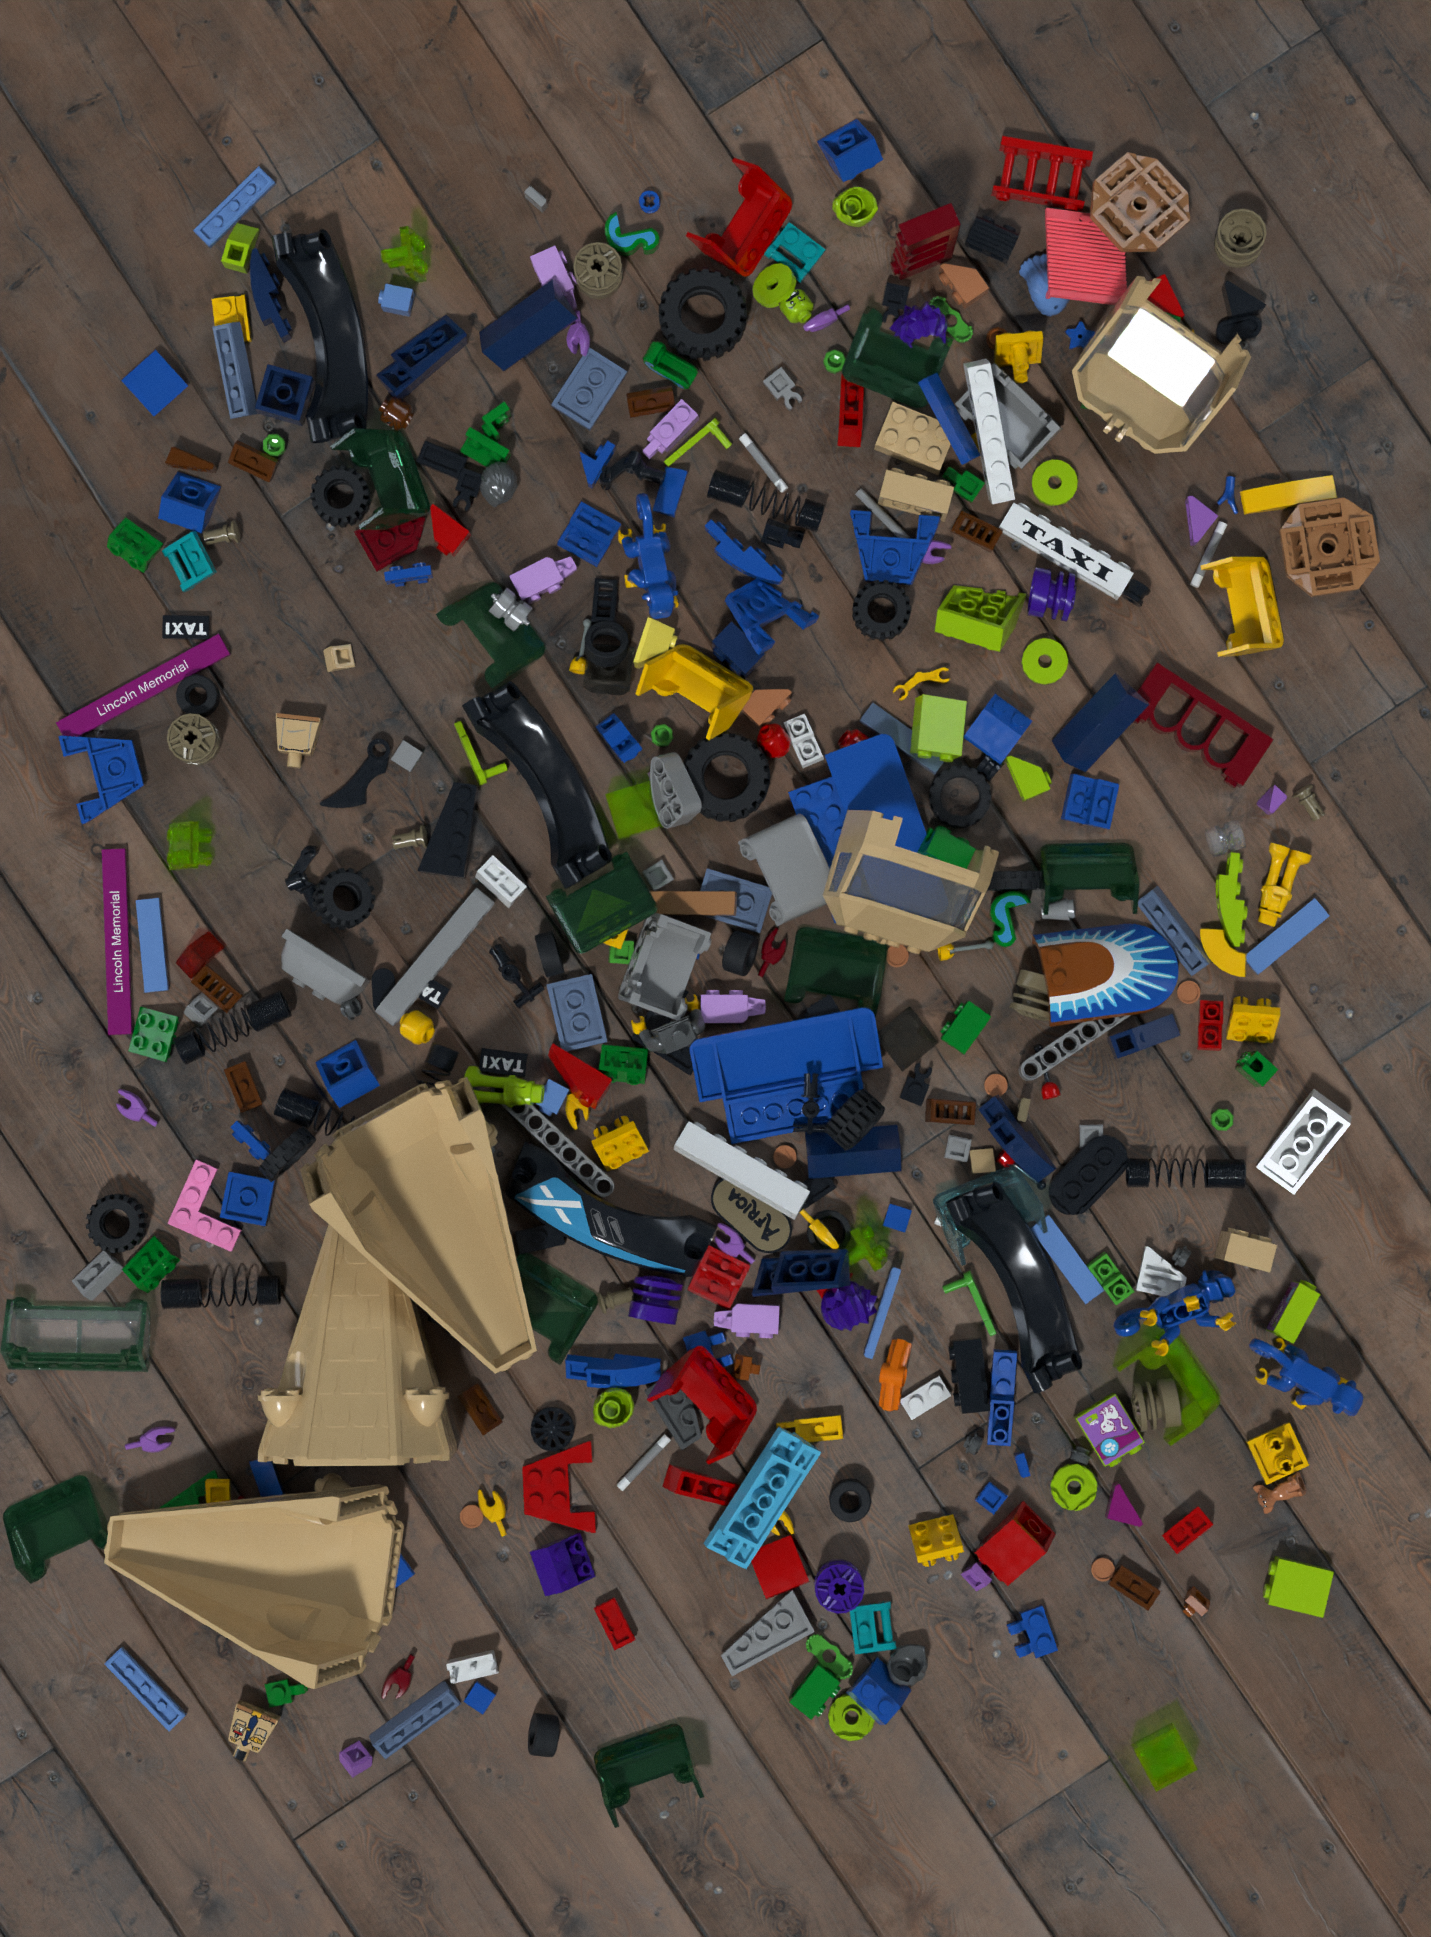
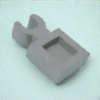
[763,367,802,411]

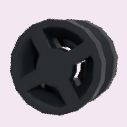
[1121,579,1151,607]
[976,755,1004,781]

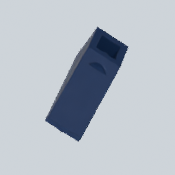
[1107,1014,1181,1059]

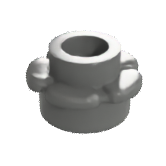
[340,998,362,1020]
[1172,1246,1192,1268]
[963,1433,984,1455]
[1070,1446,1092,1465]

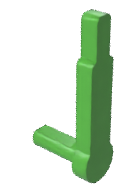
[942,1271,997,1336]

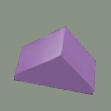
[1185,496,1218,546]

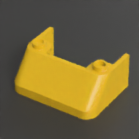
[1200,557,1284,657]
[635,644,753,740]

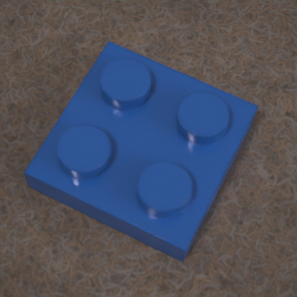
[220,1172,276,1226]

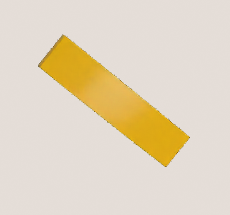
[1240,475,1337,515]

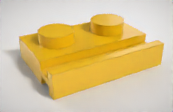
[211,294,252,342]

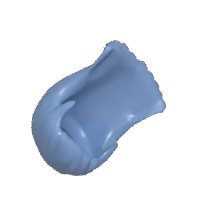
[1019,253,1070,317]

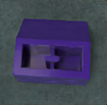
[530,1532,596,1596]

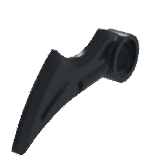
[320,739,391,808]

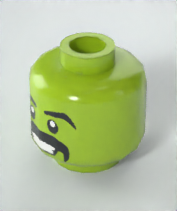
[779,289,814,323]

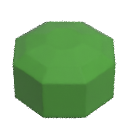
[823,349,846,374]
[263,434,286,457]
[651,724,673,748]
[1210,1109,1233,1131]

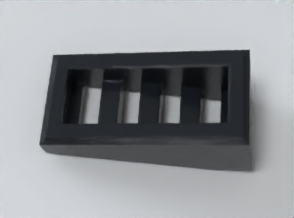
[591,578,618,625]

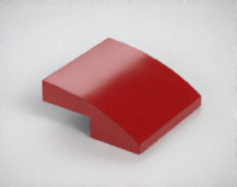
[687,1245,751,1310]
[751,1535,810,1599]

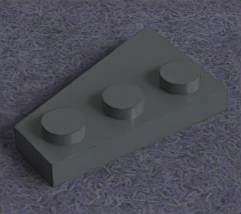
[644,1382,702,1450]

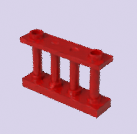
[991,136,1093,212]

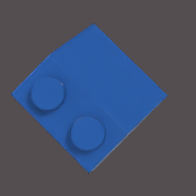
[817,119,883,182]
[158,472,221,533]
[963,694,1032,765]
[315,1040,380,1108]
[846,1657,911,1725]

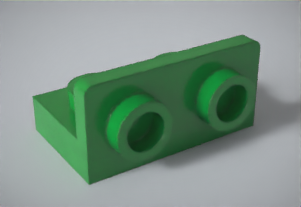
[481,401,511,443]
[460,427,511,467]
[107,517,163,573]
[599,1045,648,1085]
[122,1236,180,1293]

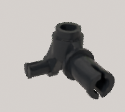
[599,451,666,490]
[285,845,319,913]
[489,944,545,1009]
[793,1073,826,1135]

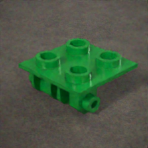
[128,1006,180,1062]

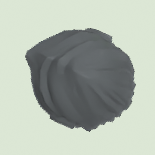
[479,461,518,507]
[887,1644,928,1686]

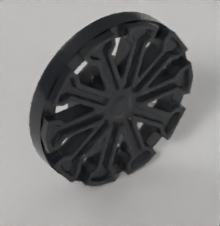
[530,1407,574,1451]

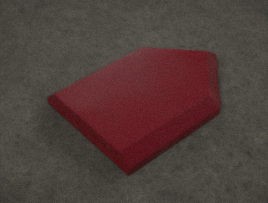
[354,509,426,572]

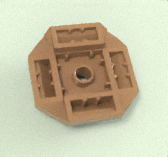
[1090,152,1190,252]
[1279,498,1380,597]

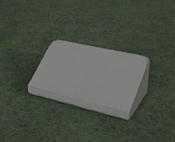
[72,1251,123,1301]

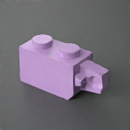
[530,246,577,310]
[643,399,699,459]
[510,557,577,604]
[701,990,766,1023]
[714,1303,779,1338]

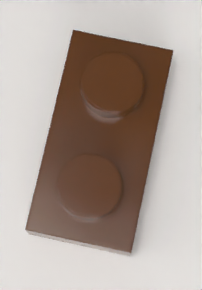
[626,385,675,418]
[228,440,279,482]
[224,1061,263,1113]
[457,1383,503,1435]
[1108,1565,1161,1611]

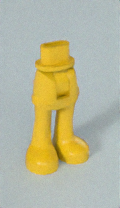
[1257,843,1312,927]

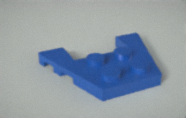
[850,510,941,585]
[725,579,819,655]
[58,736,145,824]

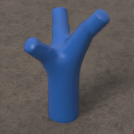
[1217,476,1238,514]

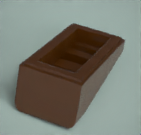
[165,446,218,473]
[950,511,1003,553]
[191,965,243,1013]
[925,1099,976,1125]

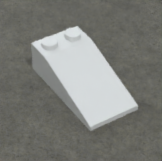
[1256,1089,1352,1194]

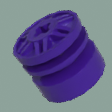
[1027,567,1076,622]
[628,1275,683,1325]
[814,1559,864,1614]

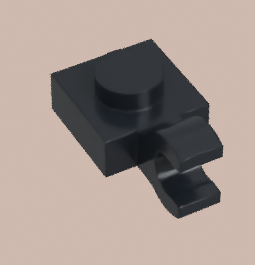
[761,518,805,549]

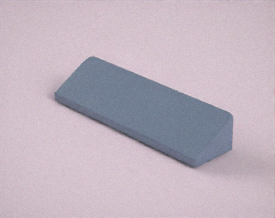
[212,322,258,419]
[859,703,944,775]
[1135,886,1212,977]
[369,1681,461,1759]

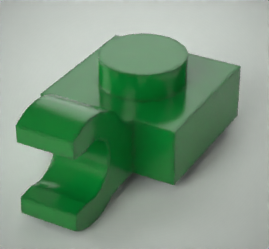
[942,467,985,503]
[264,1678,308,1708]

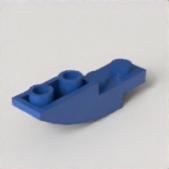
[705,519,783,585]
[987,1349,1017,1446]
[565,1354,661,1388]

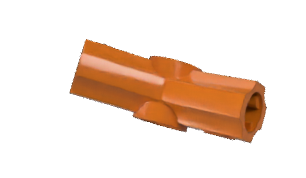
[879,1338,912,1412]

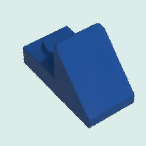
[580,441,616,489]

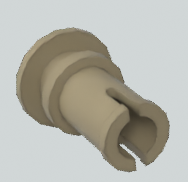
[203,520,241,546]
[1292,784,1325,821]
[392,825,428,850]
[597,1287,634,1314]

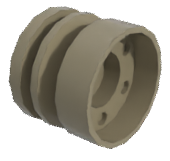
[1214,209,1267,268]
[573,242,623,300]
[167,713,221,766]
[1009,969,1049,1021]
[1131,1377,1181,1432]

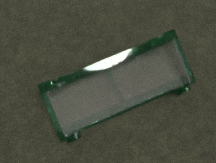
[0,1297,150,1372]

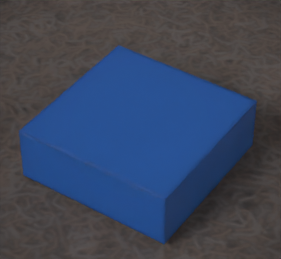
[882,1203,912,1233]
[1014,1451,1031,1478]
[975,1482,1008,1515]
[463,1681,496,1715]

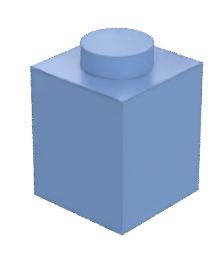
[378,284,415,317]
[536,1079,570,1117]

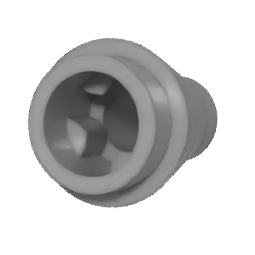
[1041,898,1076,921]

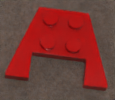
[522,1441,596,1533]

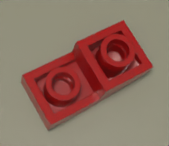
[1197,1000,1223,1051]

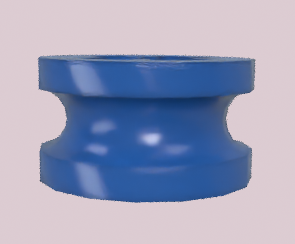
[639,190,660,214]

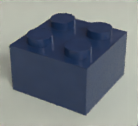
[255,364,315,426]
[712,621,765,679]

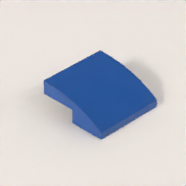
[121,350,188,416]
[557,501,621,567]
[1061,774,1119,829]

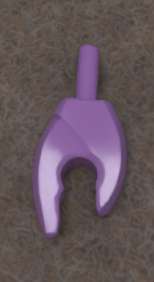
[803,304,850,332]
[567,310,590,356]
[922,540,952,564]
[116,1089,158,1127]
[714,1223,755,1264]
[125,1426,175,1453]

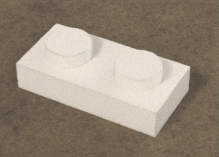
[901,1375,951,1420]

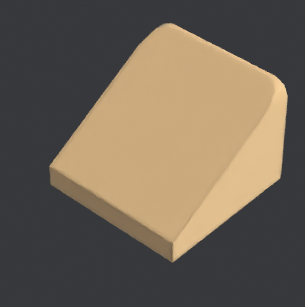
[324,644,355,672]
[969,1148,996,1174]

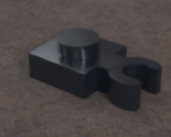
[881,282,909,323]
[453,468,482,512]
[899,1063,932,1106]

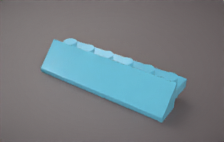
[703,1427,821,1569]

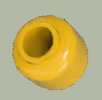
[400,1010,435,1045]

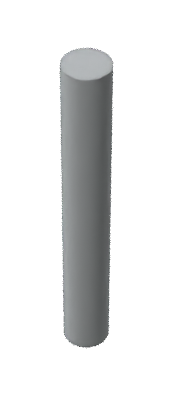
[855,488,910,538]

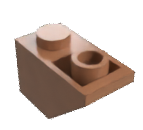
[938,263,989,308]
[741,689,792,728]

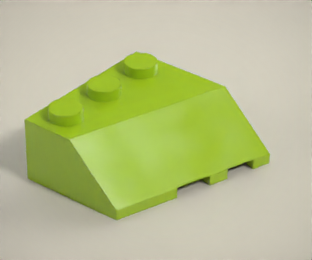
[934,585,1026,652]

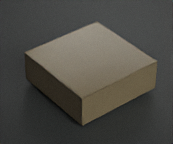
[1015,1098,1031,1122]

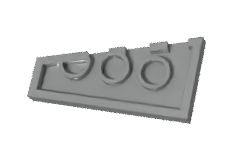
[721,1589,815,1676]

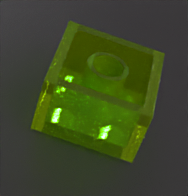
[605,781,663,841]
[1131,1723,1198,1792]

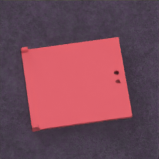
[1045,208,1127,305]

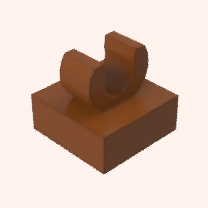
[732,1354,761,1381]
[1182,1586,1211,1617]

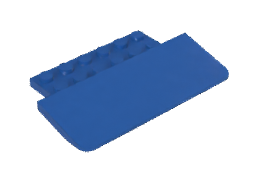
[788,734,949,923]
[689,1007,883,1144]

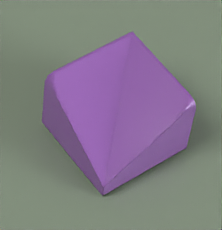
[1257,785,1287,815]
[339,1740,372,1778]

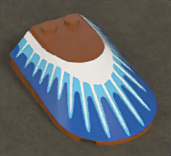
[1032,924,1178,1027]

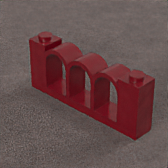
[890,203,961,280]
[1134,662,1274,788]

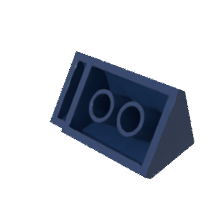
[479,279,578,371]
[376,315,468,400]
[1052,673,1150,772]
[805,1125,901,1179]
[752,1249,850,1297]

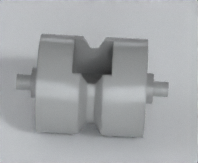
[488,588,532,631]

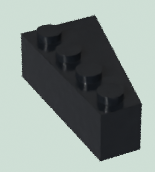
[417,782,479,879]

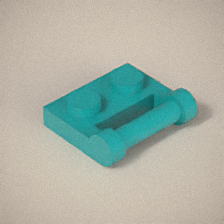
[764,222,826,283]
[162,531,217,592]
[850,1601,897,1654]

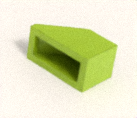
[1005,756,1052,802]

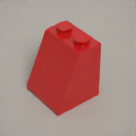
[975,1501,1056,1586]

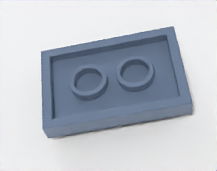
[551,347,628,431]
[700,868,772,933]
[546,974,608,1052]

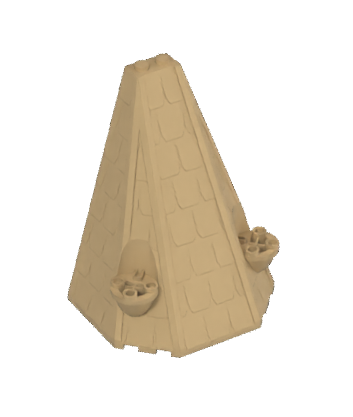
[300,1077,537,1374]
[258,1224,457,1466]
[104,1473,404,1689]

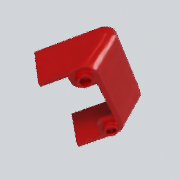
[686,158,792,276]
[647,1346,757,1465]

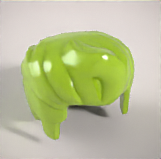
[832,187,878,227]
[593,1387,635,1428]

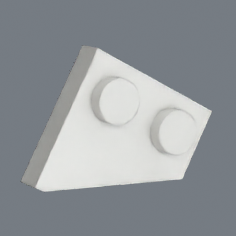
[1135,1246,1187,1296]

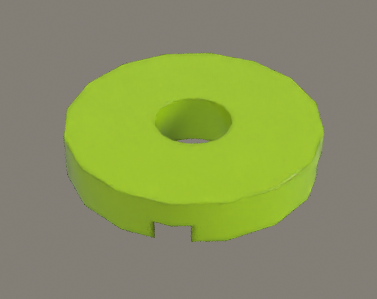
[753,263,796,308]
[1031,459,1078,506]
[1021,638,1068,685]
[1050,1463,1097,1511]
[828,1693,875,1741]

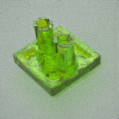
[381,226,428,283]
[167,821,212,871]
[848,1221,888,1272]

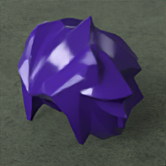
[890,301,947,348]
[821,1280,877,1331]

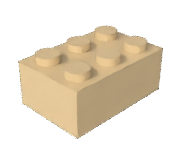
[874,402,951,475]
[878,468,954,522]
[1214,1227,1277,1272]

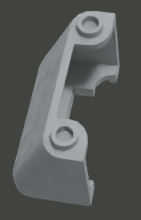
[955,363,1063,469]
[738,814,838,926]
[618,912,711,1021]

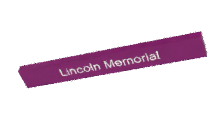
[56,634,231,737]
[102,848,133,1035]

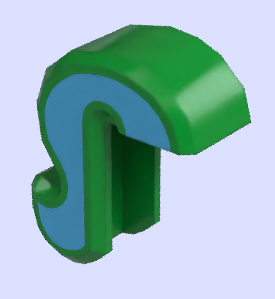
[605,212,660,257]
[643,341,698,390]
[989,891,1031,948]

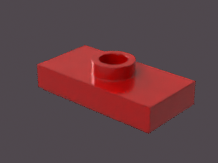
[594,1597,636,1651]

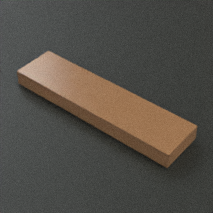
[645,891,737,916]

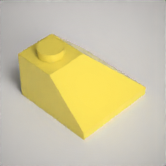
[633,617,678,669]

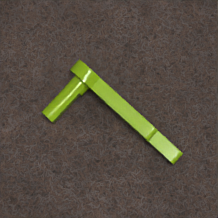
[664,417,732,467]
[454,721,508,786]

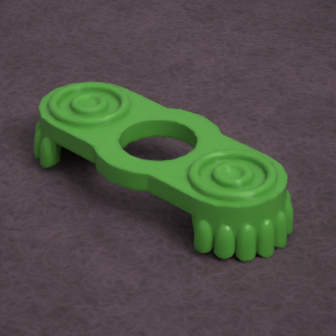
[930,296,973,343]
[806,1634,853,1679]

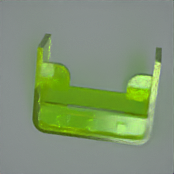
[1113,1331,1220,1446]

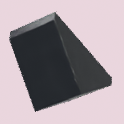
[1222,280,1266,319]

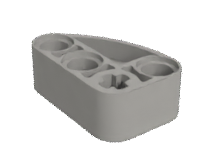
[650,752,702,829]

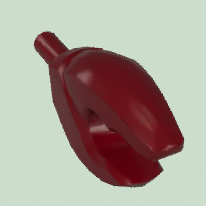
[758,927,787,978]
[381,1654,415,1699]

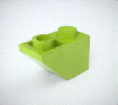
[221,223,259,274]

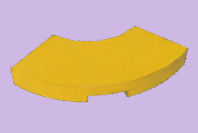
[1200,928,1247,977]

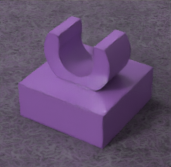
[961,1561,993,1591]

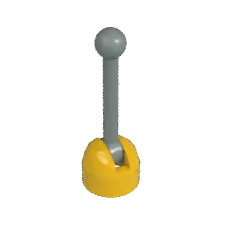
[569,618,592,675]
[937,940,994,961]

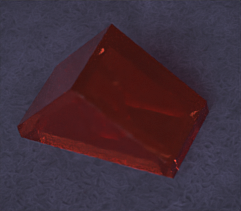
[175,931,225,980]

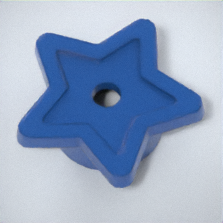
[1065,321,1095,349]

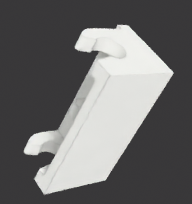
[475,855,527,908]
[446,1650,499,1684]

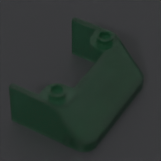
[331,428,430,530]
[1040,843,1140,915]
[594,1724,704,1828]

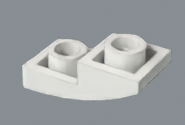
[784,714,824,768]

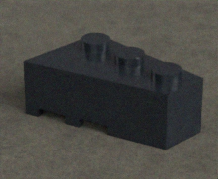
[948,1337,990,1414]

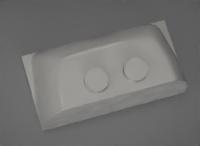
[281,929,370,1005]

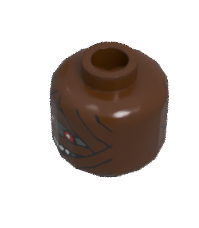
[379,396,414,431]

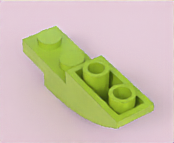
[1215,852,1248,948]

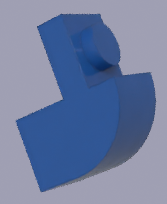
[596,713,642,763]

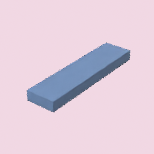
[193,166,276,249]
[136,898,169,993]
[1247,898,1329,975]
[1030,1215,1104,1304]
[863,1266,901,1359]
[105,1646,187,1731]

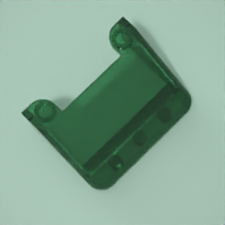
[842,306,954,408]
[436,582,545,691]
[546,851,658,953]
[784,927,888,1018]
[516,1253,598,1365]
[3,1475,108,1584]

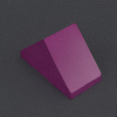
[1105,1482,1144,1527]

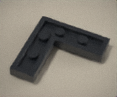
[632,990,693,1076]

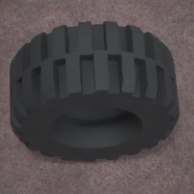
[659,267,747,361]
[683,731,770,822]

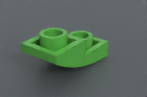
[1086,1252,1135,1305]

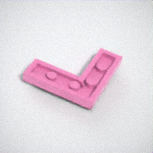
[168,1160,242,1252]

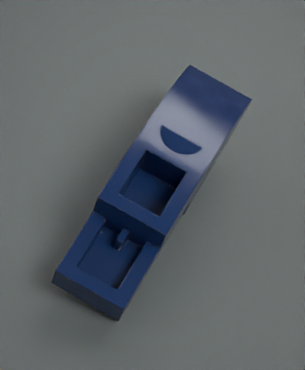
[250,248,292,343]
[978,1095,1057,1182]

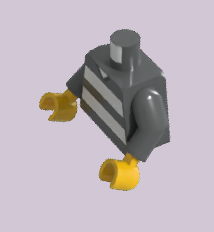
[631,994,705,1054]

